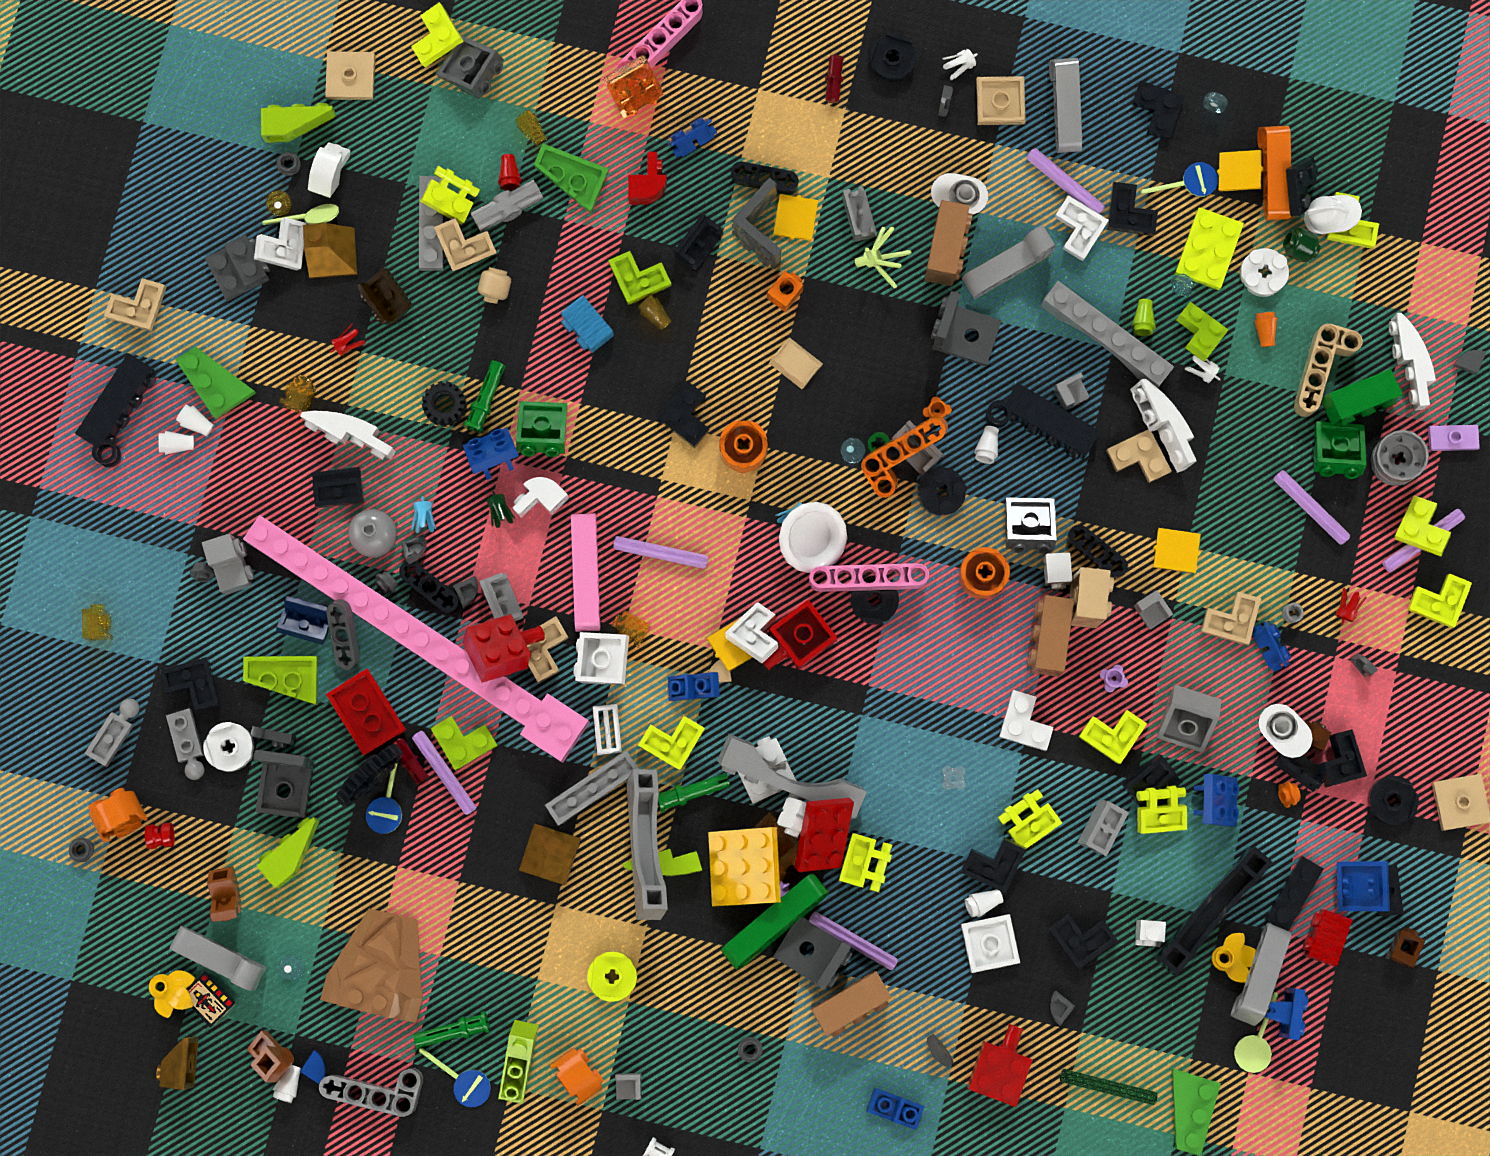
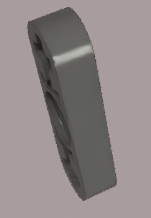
[326,599,360,670]

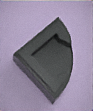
[938,85,953,117]
[1453,350,1486,375]
[401,534,427,564]
[453,576,478,608]
[1350,653,1378,677]
[1050,991,1075,1026]
[926,1034,954,1067]

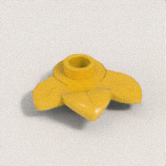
[1211,933,1256,983]
[149,970,195,1018]

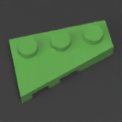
[534,143,609,213]
[176,346,256,419]
[1171,1068,1221,1156]

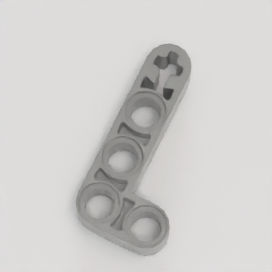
[1049,58,1082,153]
[961,225,1056,299]
[1231,923,1292,1026]
[170,926,267,991]
[319,1068,423,1117]

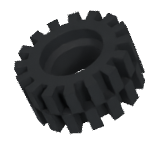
[422,381,467,427]

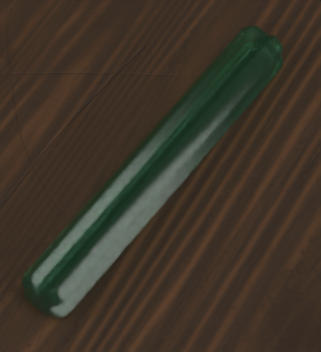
[1060,1069,1158,1105]

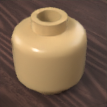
[478,267,511,304]

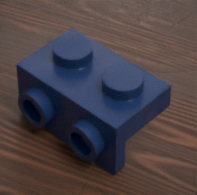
[276,596,329,645]

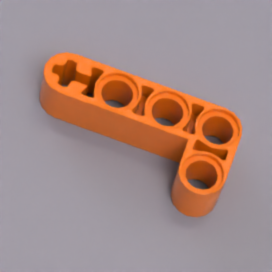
[1257,126,1291,221]
[861,416,948,498]

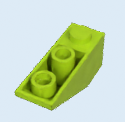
[261,103,336,143]
[257,817,320,889]
[498,1020,539,1104]

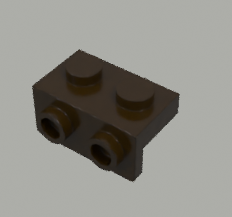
[357,268,414,324]

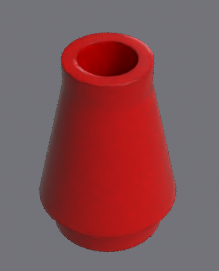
[498,154,522,191]

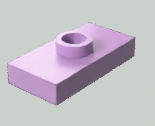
[1428,425,1479,451]

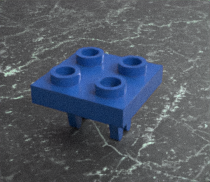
[463,427,519,480]
[1194,774,1239,827]
[1337,861,1390,911]
[1264,988,1308,1040]

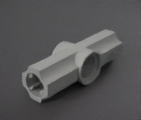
[471,180,543,232]

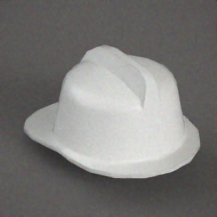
[931,173,988,214]
[1304,195,1362,234]
[1259,704,1313,758]

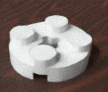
[1240,248,1289,297]
[203,722,254,772]

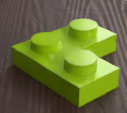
[608,251,672,305]
[1176,302,1228,362]
[430,716,498,771]

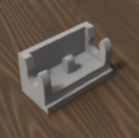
[842,187,877,242]
[891,420,943,476]
[479,573,524,622]
[1077,800,1129,856]

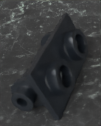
[1273,754,1323,792]

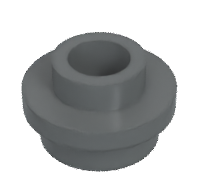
[277,152,301,176]
[190,562,215,582]
[375,571,398,594]
[68,838,94,862]
[738,1037,763,1062]

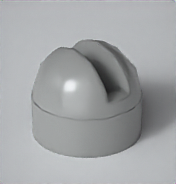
[1282,603,1304,623]

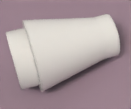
[176,404,214,437]
[974,426,999,464]
[159,431,194,455]
[965,889,1003,917]
[273,1065,301,1103]

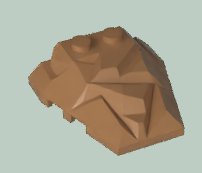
[320,908,423,1023]

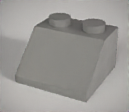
[1157,685,1222,753]

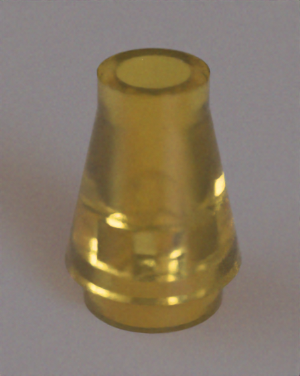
[514,109,547,146]
[638,294,672,331]

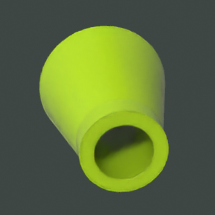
[1132,299,1156,336]

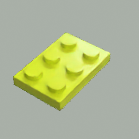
[1174,207,1244,290]

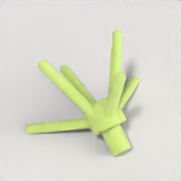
[855,227,912,289]

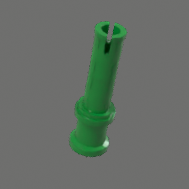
[463,360,506,434]
[658,772,730,813]
[413,1011,491,1049]

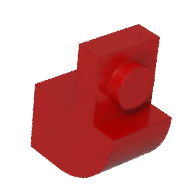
[628,152,667,205]

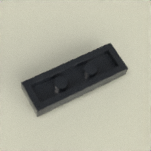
[1264,856,1324,931]

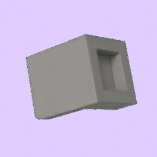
[1053,373,1089,410]
[1134,590,1173,629]
[615,1073,642,1100]

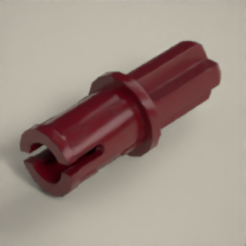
[825,55,844,103]
[393,738,429,785]

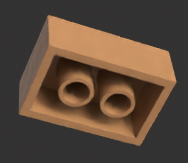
[924,200,973,286]
[1027,595,1074,677]
[810,971,892,1038]

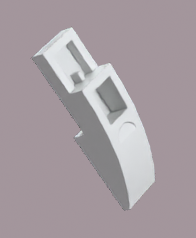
[1389,313,1436,411]
[1130,379,1196,473]
[300,411,396,460]

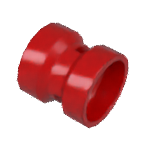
[145,823,175,849]

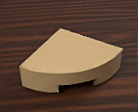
[709,660,731,683]

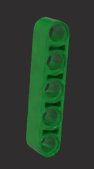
[721,873,829,970]

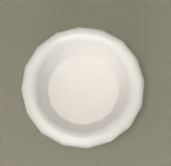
[779,502,847,573]

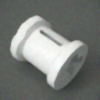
[643,1137,675,1156]

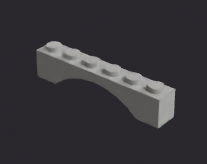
[1041,281,1174,388]
[717,734,867,819]
[626,769,668,920]

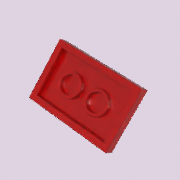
[326,668,406,756]
[794,798,854,872]

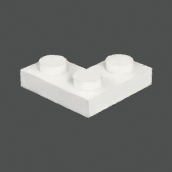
[1055,196,1109,261]
[254,217,307,271]
[725,602,778,663]
[999,690,1053,751]

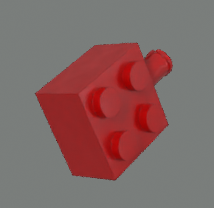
[763,600,838,670]
[463,614,545,683]
[966,1024,1033,1107]

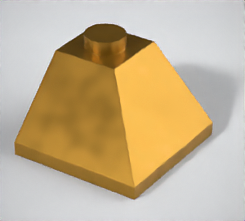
[303,223,358,279]
[519,824,581,885]
[156,1036,199,1090]

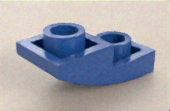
[668,672,720,701]
[866,1087,924,1130]

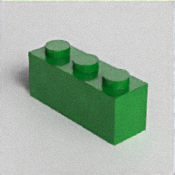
[1321,369,1403,426]

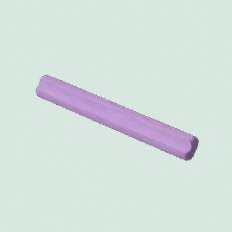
[1027,148,1105,214]
[1274,470,1350,545]
[1382,509,1465,572]
[613,536,708,569]
[412,731,476,815]
[809,912,898,970]

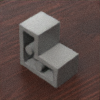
[201,533,254,595]

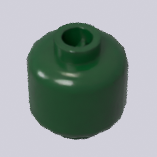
[1283,228,1321,263]

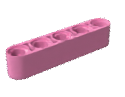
[616,0,703,88]
[571,513,600,632]
[809,563,929,592]

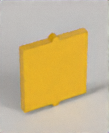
[1217,150,1264,191]
[773,194,818,241]
[1153,528,1201,573]
[706,618,753,672]

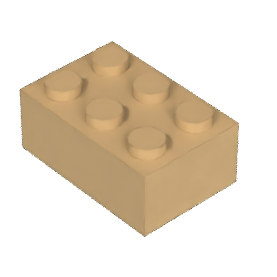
[1070,567,1114,628]

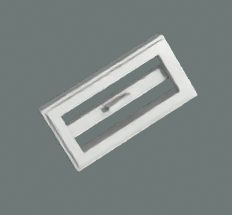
[593,704,622,755]

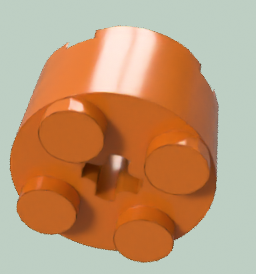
[719,420,768,473]
[959,547,1010,599]
[88,788,147,842]
[549,1047,604,1106]

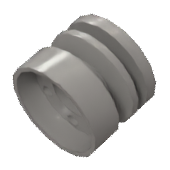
[1370,430,1429,486]

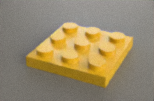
[708,827,781,906]

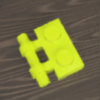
[420,166,480,225]
[1136,786,1187,834]
[998,789,1062,848]
[839,833,892,892]

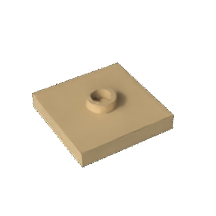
[325,51,375,100]
[976,76,1026,125]
[1432,774,1490,831]

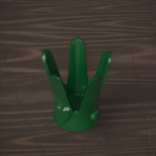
[486,491,515,528]

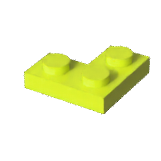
[411,2,463,68]
[1326,192,1379,249]
[1395,495,1451,556]
[1407,574,1472,628]
[1079,710,1147,764]
[638,716,705,770]

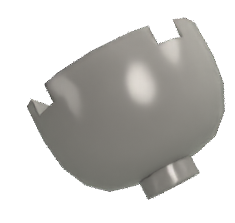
[348,509,397,558]

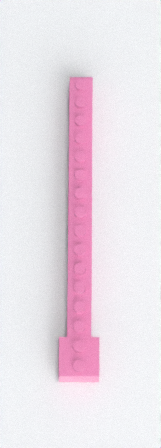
[243,515,590,763]

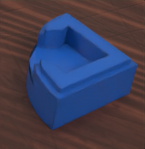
[300,1050,326,1084]

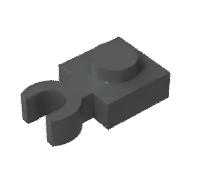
[250,726,296,749]

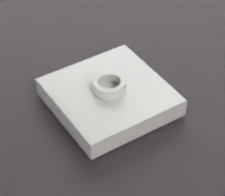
[961,914,1020,973]

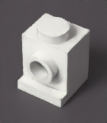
[1135,920,1166,947]

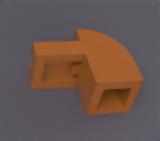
[207,866,241,922]
[247,1030,294,1082]

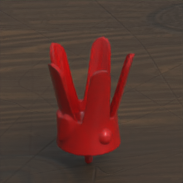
[330,323,366,356]
[1335,588,1367,626]

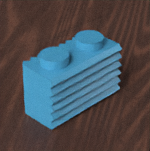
[560,295,614,353]

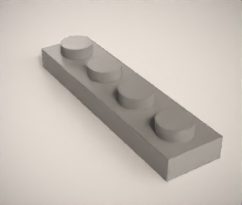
[419,176,444,271]
[545,750,639,826]

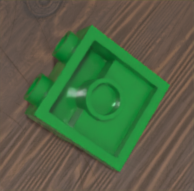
[516,401,568,457]
[1313,421,1366,479]

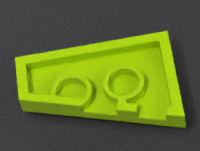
[243,656,318,705]

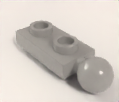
[84,698,139,767]
[166,708,204,780]

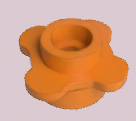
[923,397,952,418]
[1278,782,1301,808]

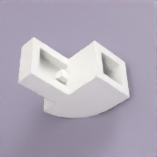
[308,142,350,198]
[512,477,569,518]

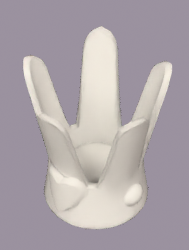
[942,49,978,80]
[1185,355,1220,383]

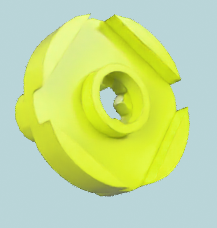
[587,952,637,1002]

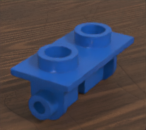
[667,117,717,158]
[1252,621,1291,672]

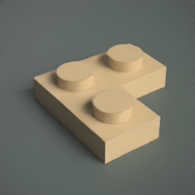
[434,218,496,271]
[104,278,167,332]
[1106,429,1171,483]
[1201,592,1261,646]
[527,617,568,683]

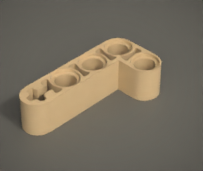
[1294,324,1363,417]

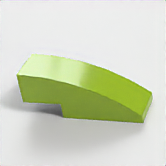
[623,849,703,876]

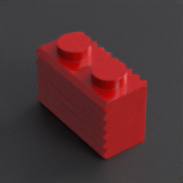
[1303,909,1352,967]

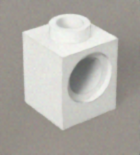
[1043,553,1072,590]

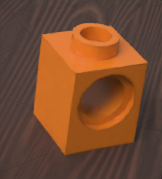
[767,271,803,313]

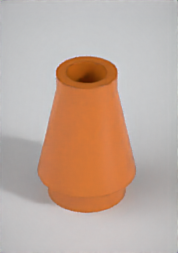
[1254,312,1278,347]

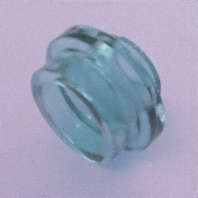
[1171,274,1194,296]

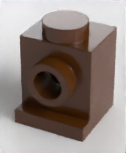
[1304,721,1332,752]
[1385,927,1425,967]

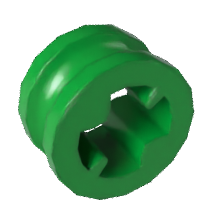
[868,432,890,452]

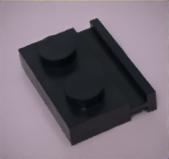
[312,467,364,508]
[1122,754,1183,807]

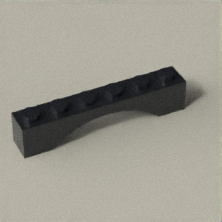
[1154,846,1273,975]

